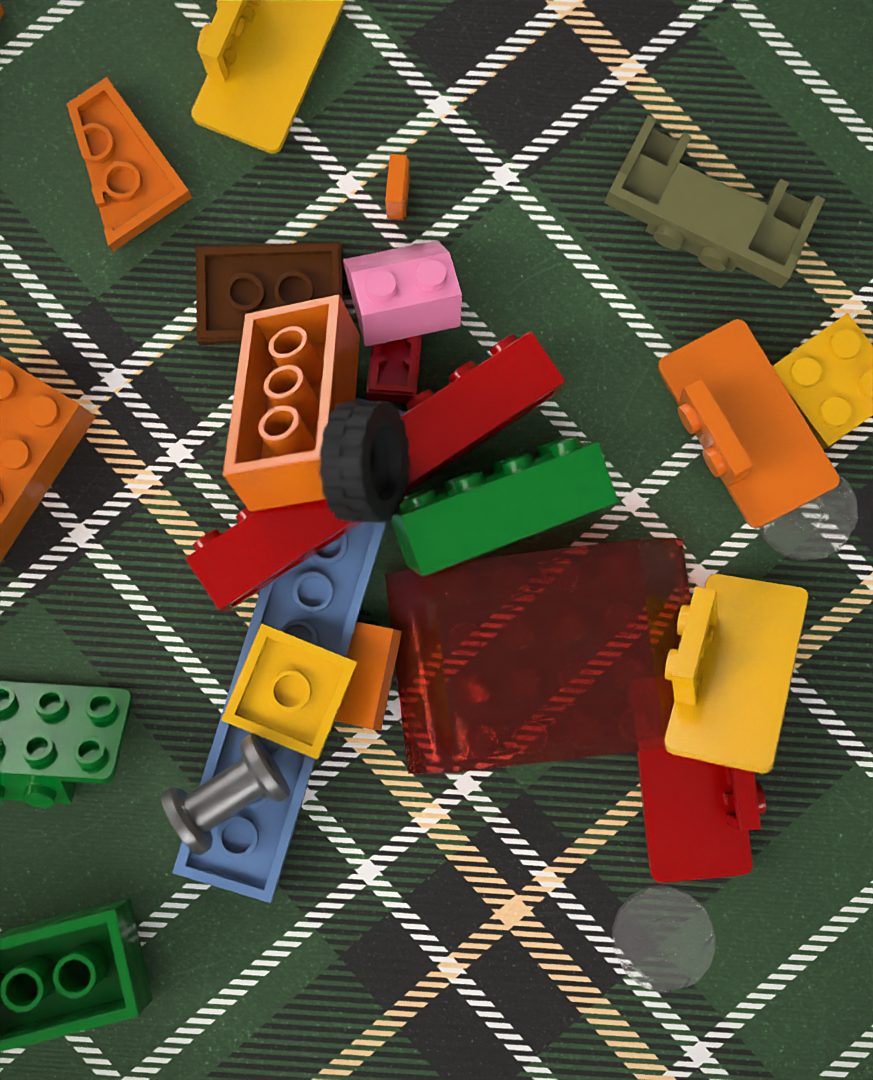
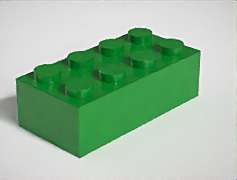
[391,436,619,577]
[0,898,153,1052]

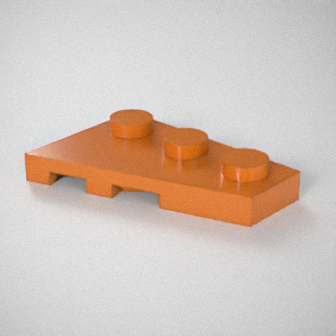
[67,77,192,252]

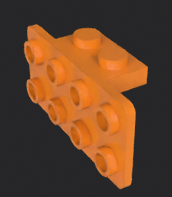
[658,319,840,529]

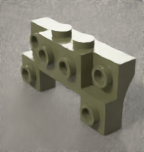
[605,115,825,288]

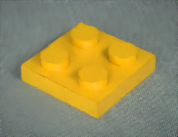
[772,313,873,450]
[221,623,358,760]

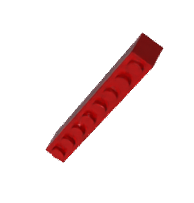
[185,331,565,612]

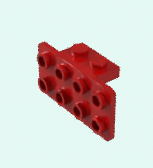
[630,676,766,883]

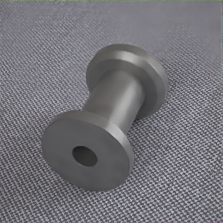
[160,734,291,856]

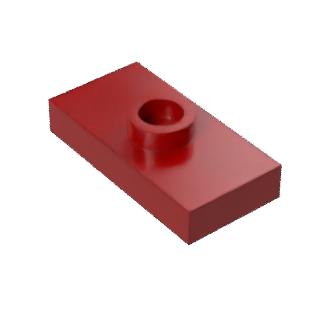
[366,335,423,403]

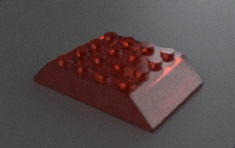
[385,538,691,774]

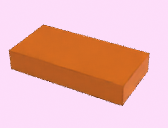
[335,622,402,730]

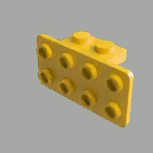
[191,0,346,154]
[665,574,808,773]

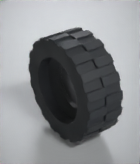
[319,401,410,523]

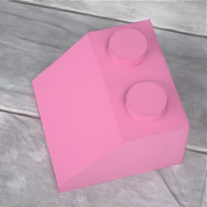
[343,240,462,347]

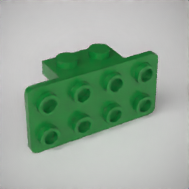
[0,681,132,808]

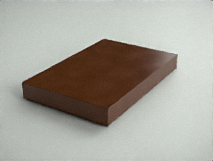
[195,242,344,346]

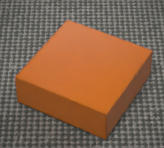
[385,154,410,220]

